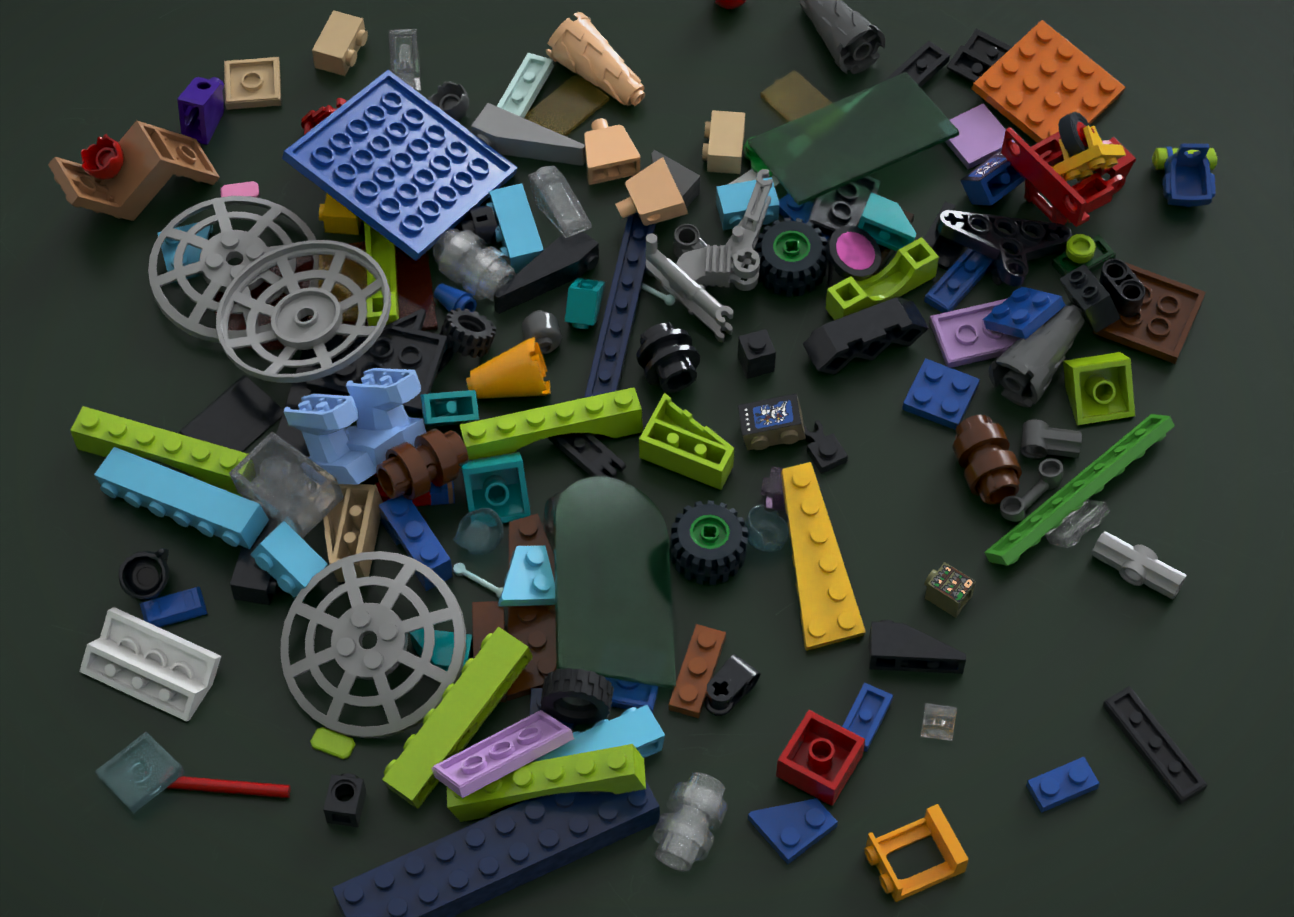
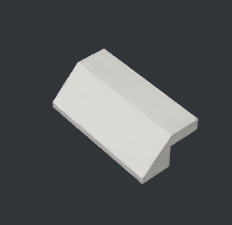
[79,607,221,721]

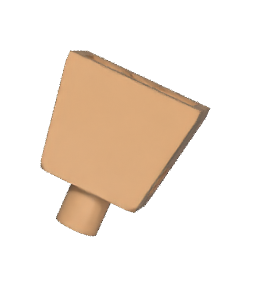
[584,118,640,185]
[615,158,688,226]

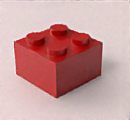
[776,710,866,806]

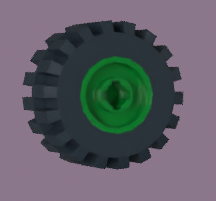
[756,218,827,297]
[669,500,748,585]

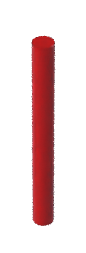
[161,775,291,798]

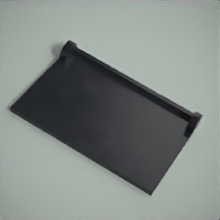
[179,375,284,452]

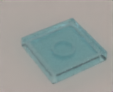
[95,732,185,813]

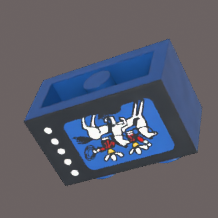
[960,150,1025,205]

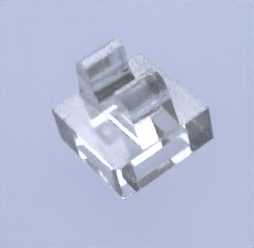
[921,703,957,741]

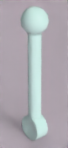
[642,283,675,306]
[453,563,503,598]

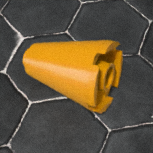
[466,337,551,399]

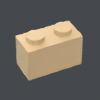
[312,10,368,76]
[702,110,745,174]

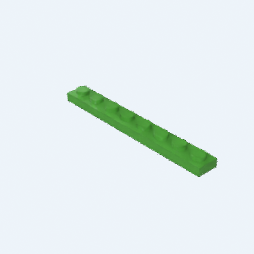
[984,414,1175,566]

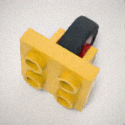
[1051,112,1126,181]

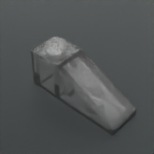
[528,165,592,238]

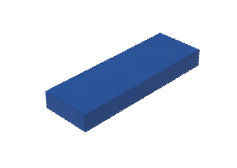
[924,248,994,313]

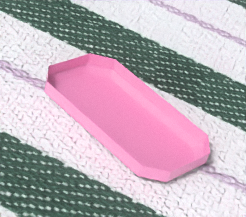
[220,181,260,198]

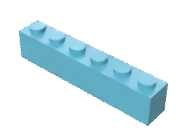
[94,447,269,549]

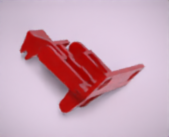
[1001,127,1136,227]

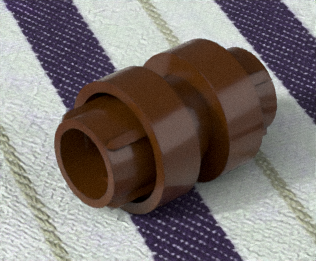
[952,415,1022,505]
[376,429,469,500]

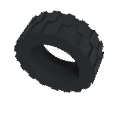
[540,668,614,725]

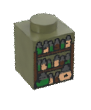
[924,562,976,618]

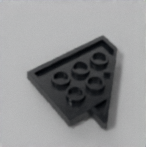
[307,309,447,415]

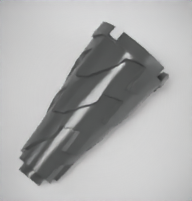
[800,0,886,74]
[988,305,1085,407]

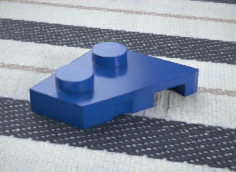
[748,798,838,865]

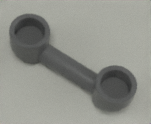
[1000,458,1063,522]

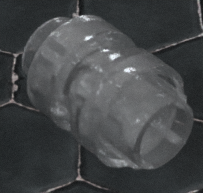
[433,229,516,301]
[653,772,728,871]

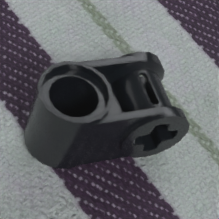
[705,654,761,716]

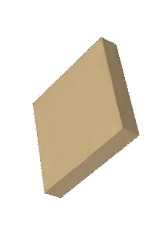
[224,57,281,110]

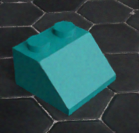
[461,452,531,528]

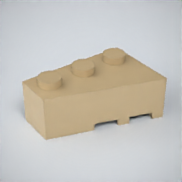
[317,483,383,582]

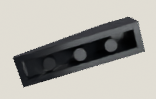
[494,224,599,314]

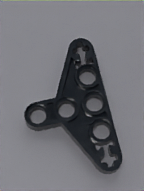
[936,210,1072,286]

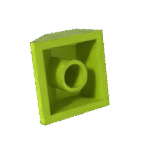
[1063,352,1135,425]

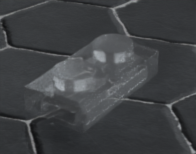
[1045,499,1110,548]

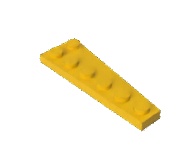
[781,462,866,651]

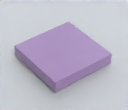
[937,103,1015,169]

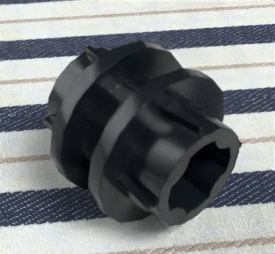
[636,322,700,393]

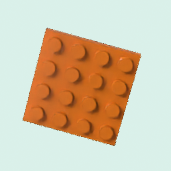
[971,20,1126,143]

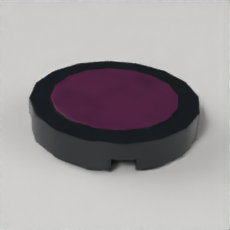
[825,226,881,281]

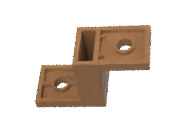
[48,120,220,221]

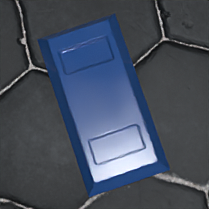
[140,587,208,628]

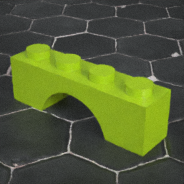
[825,237,939,320]

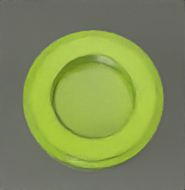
[1066,234,1096,263]

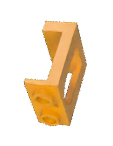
[864,804,969,902]

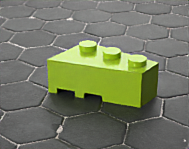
[639,393,734,490]

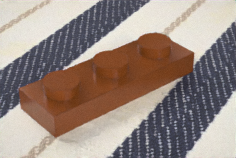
[669,624,726,719]

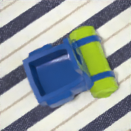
[1152,143,1218,207]

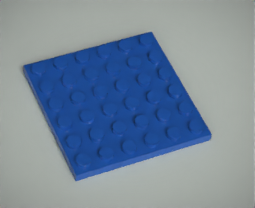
[282,70,518,261]

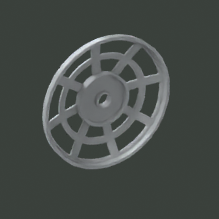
[148,196,323,343]
[216,240,391,383]
[281,551,466,739]

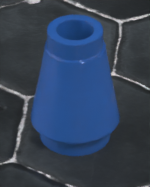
[434,283,477,312]

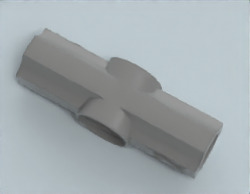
[1091,531,1187,600]

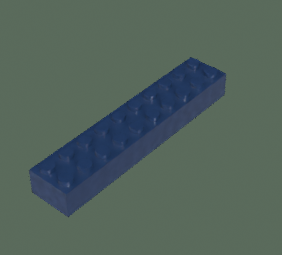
[332,780,660,917]

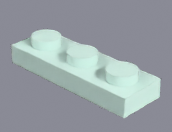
[497,53,554,118]

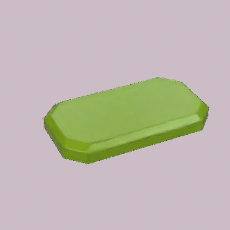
[310,727,355,760]

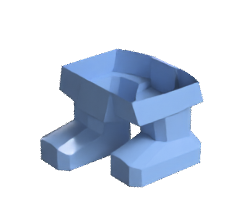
[283,368,426,485]

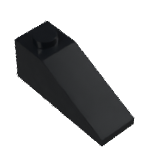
[869,620,966,674]

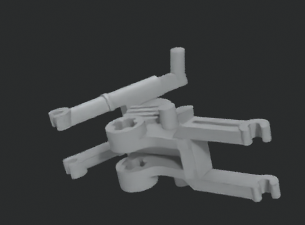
[645,169,773,342]

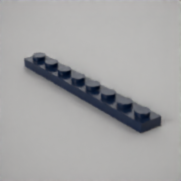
[584,212,657,398]

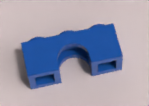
[379,495,453,591]

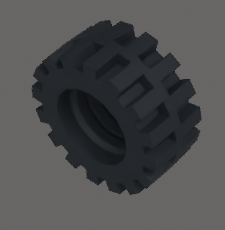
[440,308,496,358]

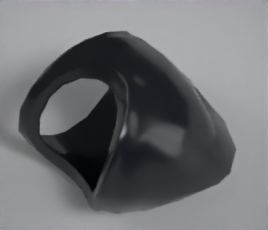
[118,548,169,600]

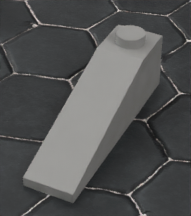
[471,103,586,166]

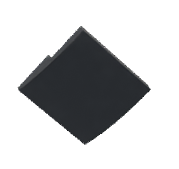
[947,28,1012,83]

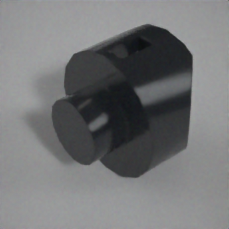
[460,206,497,247]

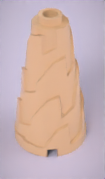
[546,12,645,106]

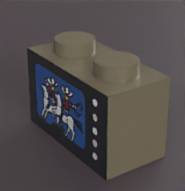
[738,393,806,450]

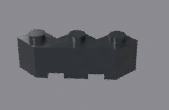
[803,297,929,375]

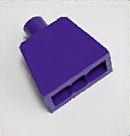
[177,77,224,145]

